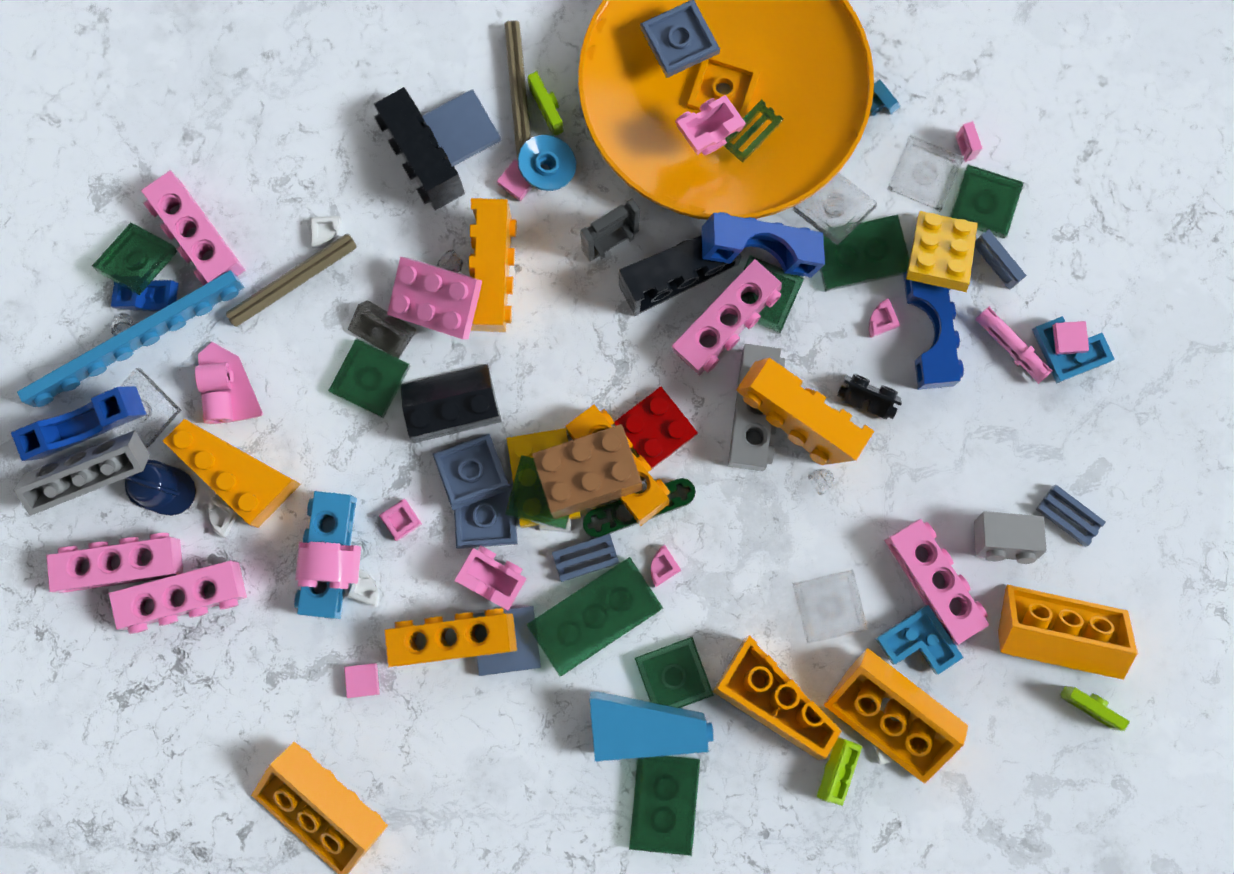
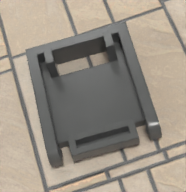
[580,198,640,262]

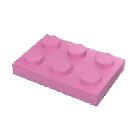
[387,257,482,339]

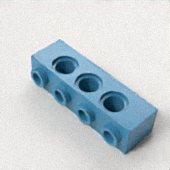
[294,491,357,619]

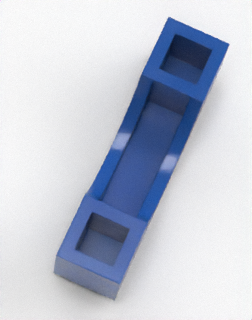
[701,212,825,278]
[903,269,964,390]
[11,386,147,461]

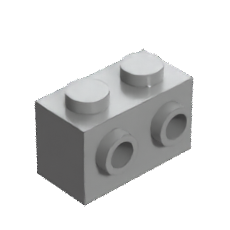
[974,511,1047,564]

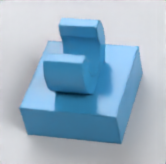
[870,80,900,116]

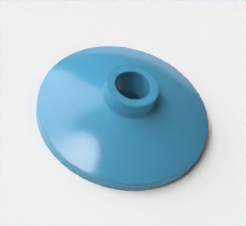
[518,135,576,191]

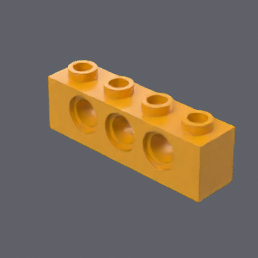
[565,405,670,526]
[385,608,517,667]

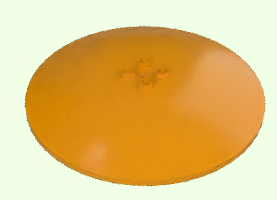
[578,0,874,220]

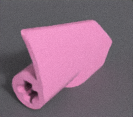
[195,342,263,424]

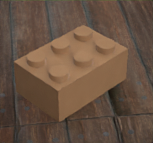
[532,424,643,519]

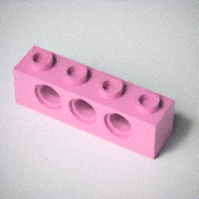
[141,170,245,285]
[672,259,782,376]
[884,519,989,645]
[46,533,183,593]
[109,560,247,634]

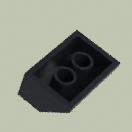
[400,364,502,443]

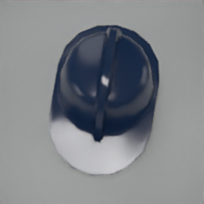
[125,459,196,516]

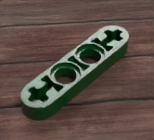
[583,478,696,538]

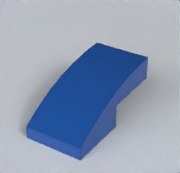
[111,277,179,312]

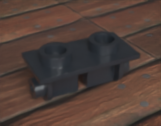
[837,374,902,420]

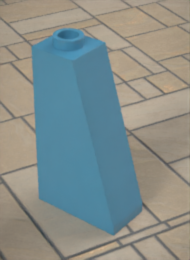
[590,691,714,762]

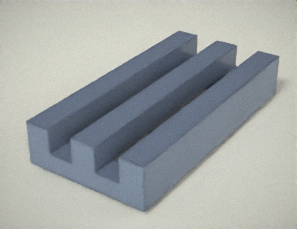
[975,230,1027,289]
[1036,485,1106,547]
[552,534,619,582]

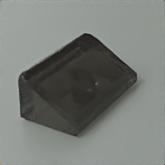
[347,301,416,359]

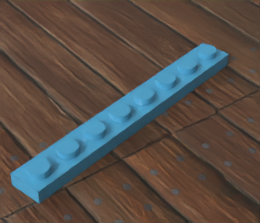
[17,270,245,407]

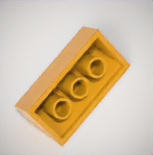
[998,584,1138,680]
[824,648,968,784]
[251,741,388,874]

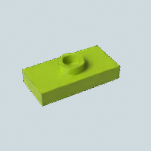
[527,71,563,136]
[1060,686,1130,731]
[816,737,862,806]

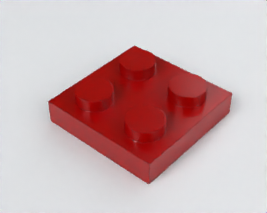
[614,386,698,471]

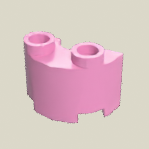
[675,95,746,156]
[295,542,361,589]
[454,545,527,611]

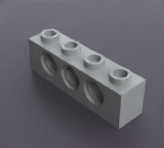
[728,344,785,471]
[13,430,150,516]

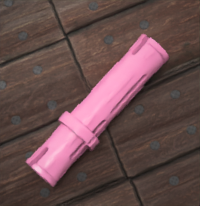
[975,306,1053,384]

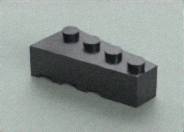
[373,87,465,210]
[619,234,742,316]

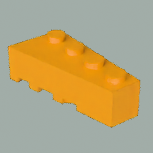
[469,198,517,332]
[736,357,874,465]
[163,419,301,528]
[712,635,842,760]

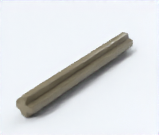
[504,20,531,158]
[226,234,357,327]

